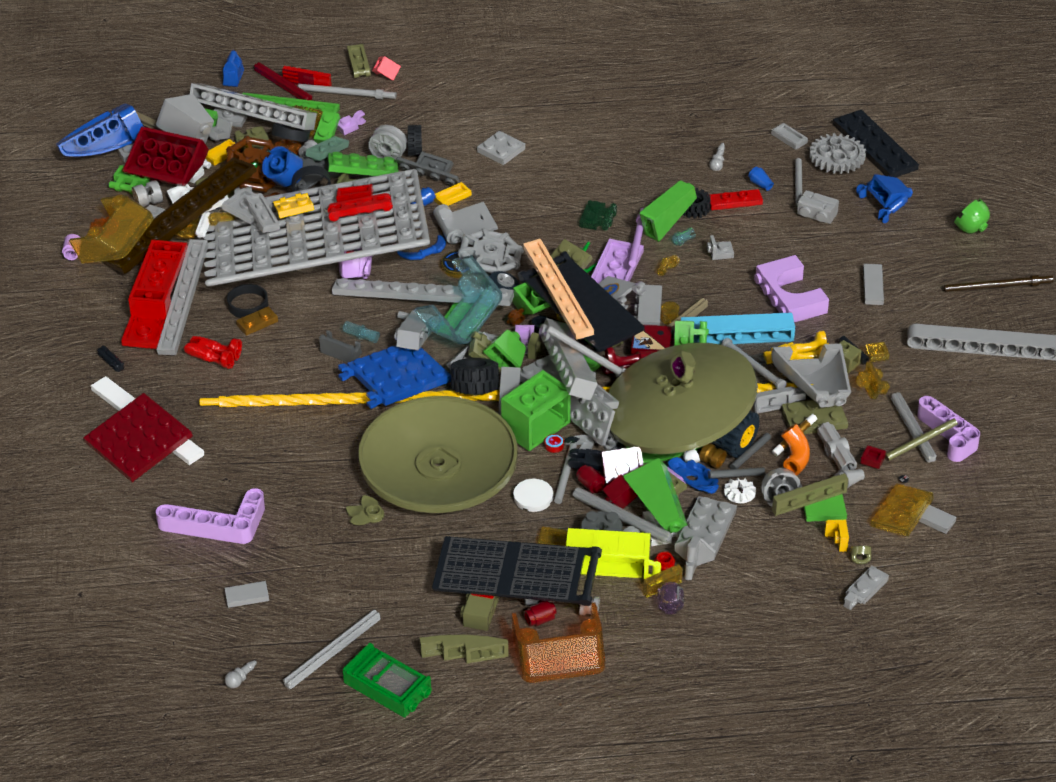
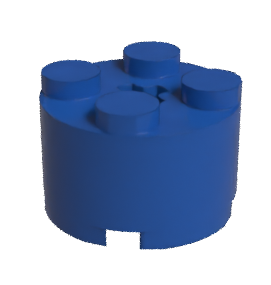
[262,146,303,187]

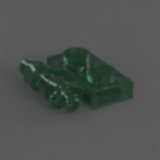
[579,200,617,230]

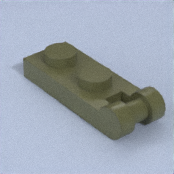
[347,44,371,78]

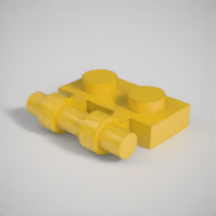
[273,193,314,218]

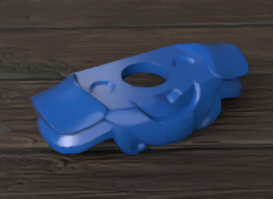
[667,457,719,493]

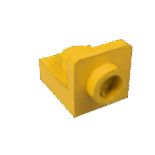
[824,520,849,552]

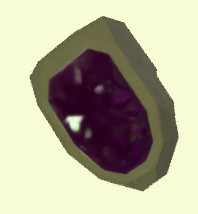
[671,351,696,383]

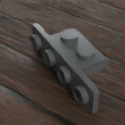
[396,151,460,186]

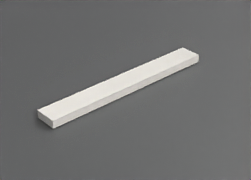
[91,376,204,465]

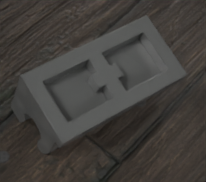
[319,330,362,363]

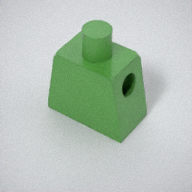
[483,330,526,368]

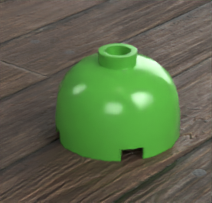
[954,198,990,233]

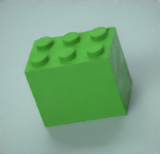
[501,370,571,451]

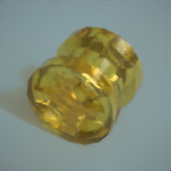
[661,301,679,325]

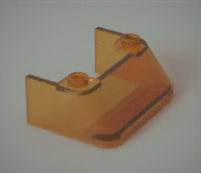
[512,602,605,683]

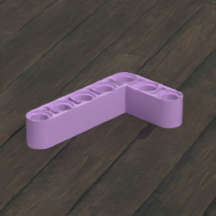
[156,488,265,544]

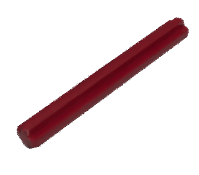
[254,62,313,101]

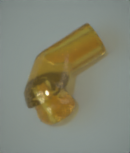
[208,212,235,225]
[657,255,680,276]

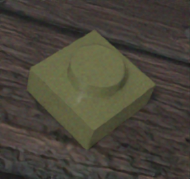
[528,333,542,360]

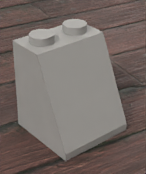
[156,94,214,144]

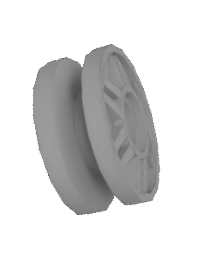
[369,125,407,160]

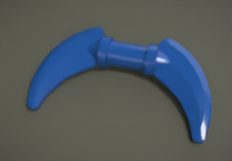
[397,235,446,260]

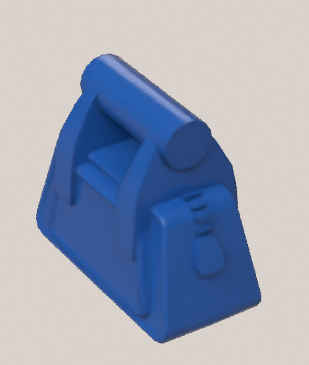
[223,50,244,87]

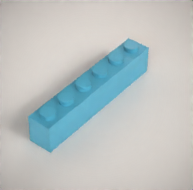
[681,313,795,345]

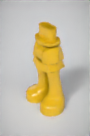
[763,331,829,364]

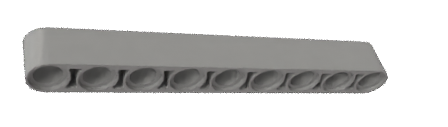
[907,324,1056,360]

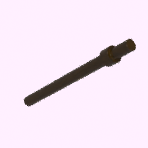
[944,275,1054,292]

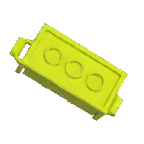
[566,528,661,582]

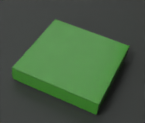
[803,494,847,522]

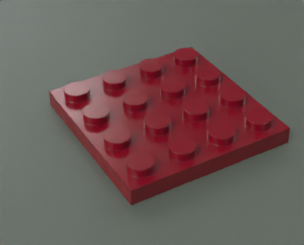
[83,393,193,482]

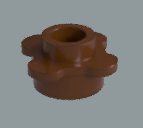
[507,308,525,326]

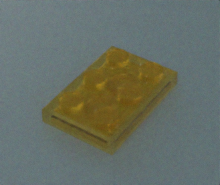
[871,483,934,537]

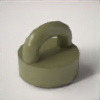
[851,546,871,565]

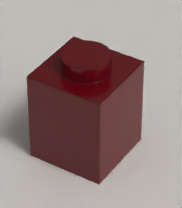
[603,474,638,509]

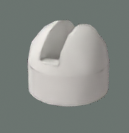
[683,449,700,463]

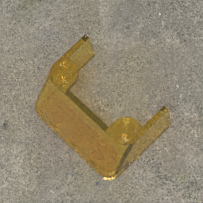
[69,194,154,264]

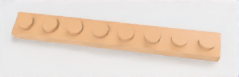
[523,239,594,340]

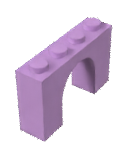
[754,255,829,322]

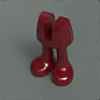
[602,347,655,374]

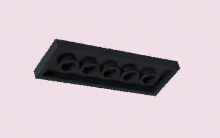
[833,109,919,178]

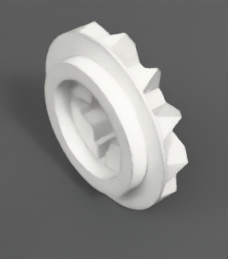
[724,477,756,503]

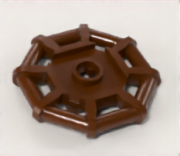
[226,135,277,193]

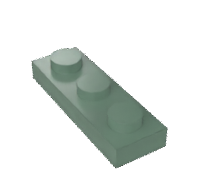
[306,136,349,161]

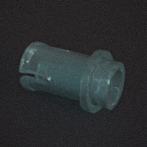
[672,228,696,246]

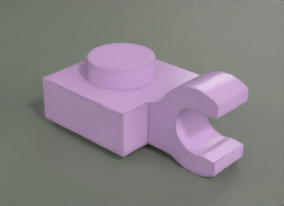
[337,110,366,135]
[515,325,534,354]

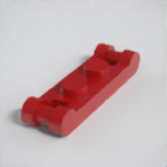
[327,193,393,221]

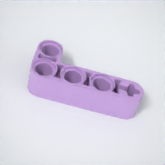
[917,396,980,462]

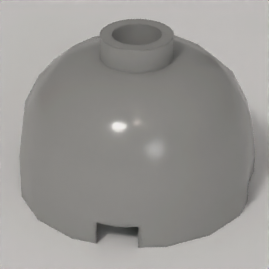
[761,468,802,507]

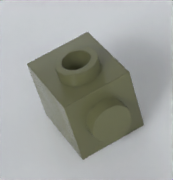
[840,340,862,374]

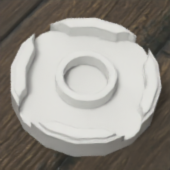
[513,479,553,512]

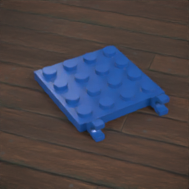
[338,345,451,409]

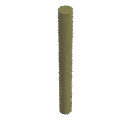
[886,418,958,461]

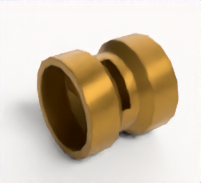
[699,443,727,469]

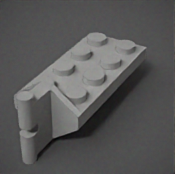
[675,496,737,580]

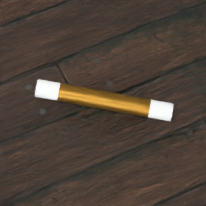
[772,414,817,457]

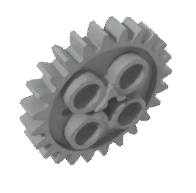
[809,133,866,174]

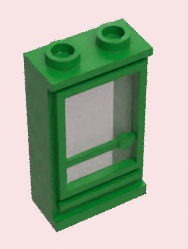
[343,643,432,718]

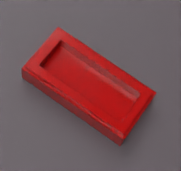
[336,184,374,202]

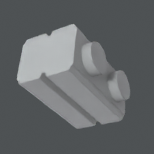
[797,190,839,224]

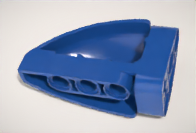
[56,103,144,156]

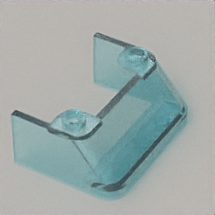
[414,255,502,345]

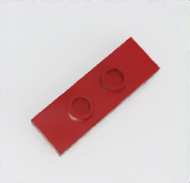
[710,189,763,210]

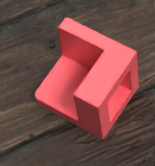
[372,56,401,80]

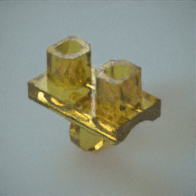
[856,362,890,399]

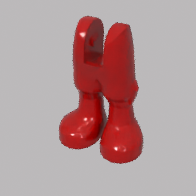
[184,336,242,369]

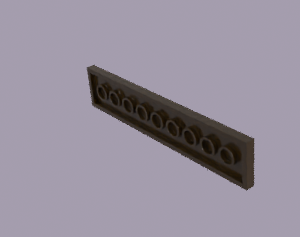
[102,157,257,274]

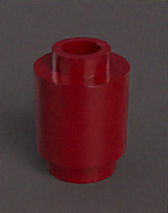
[576,465,605,493]
[524,601,557,627]

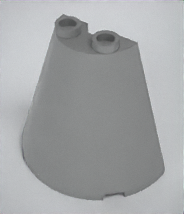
[771,343,851,408]

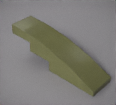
[419,634,508,664]

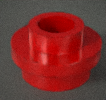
[654,552,675,571]

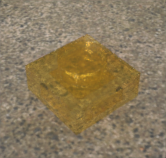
[865,342,890,362]

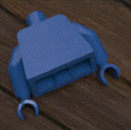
[856,174,913,223]

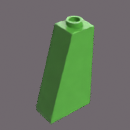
[640,180,697,242]
[624,458,687,533]

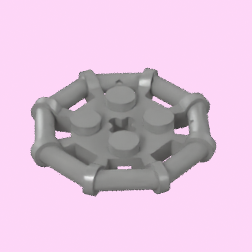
[458,228,524,273]

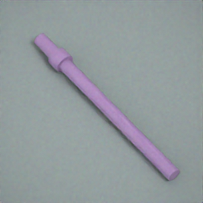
[629,208,644,267]

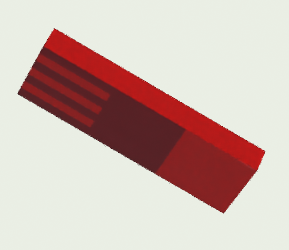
[282,65,332,87]

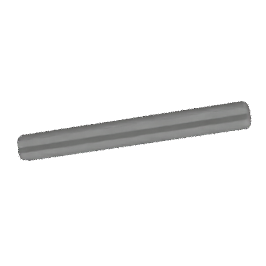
[891,392,937,463]

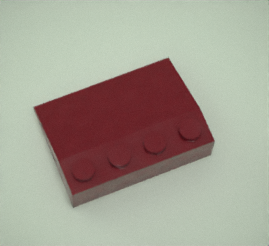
[122,126,209,186]

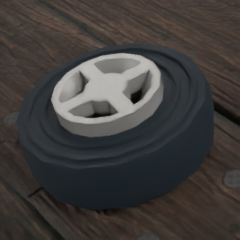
[487,271,520,290]

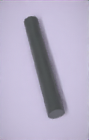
[730,433,771,469]
[708,467,765,479]

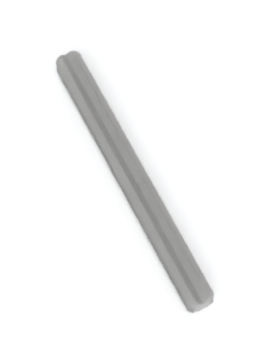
[573,487,672,543]
[283,610,381,689]

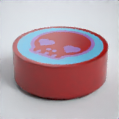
[545,434,564,453]

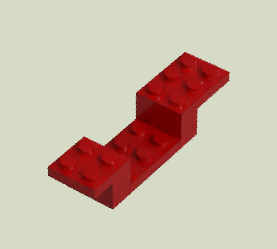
[121,240,188,349]

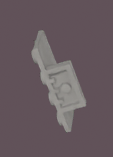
[570,384,619,446]

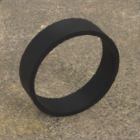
[271,123,310,142]
[292,166,331,197]
[227,284,268,318]

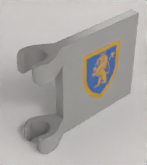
[598,276,646,309]

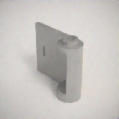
[433,201,498,244]

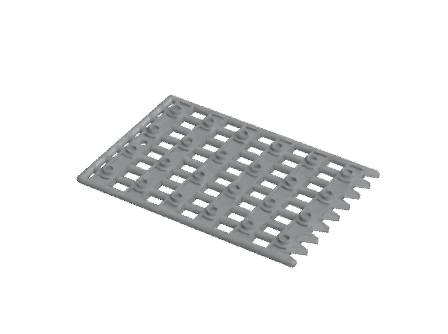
[204,169,430,287]

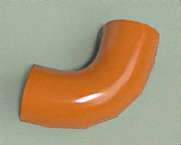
[781,423,810,475]

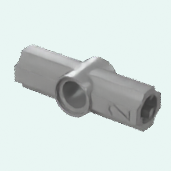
[817,422,857,470]

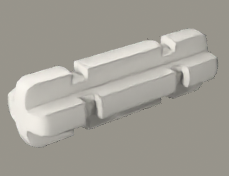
[195,212,212,238]

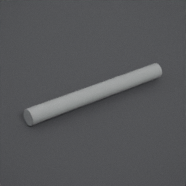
[795,158,803,207]
[554,443,577,504]

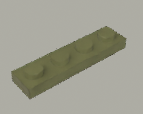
[772,473,848,516]

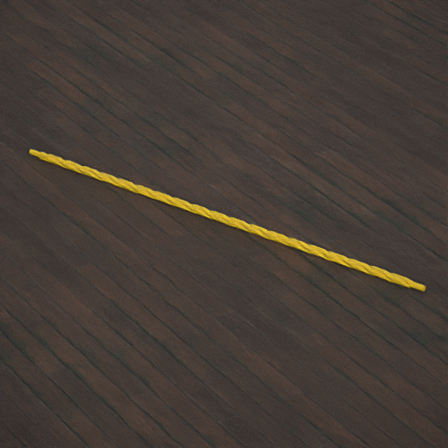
[200,383,813,407]

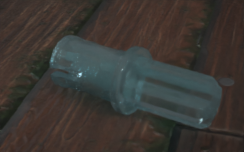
[343,321,380,343]

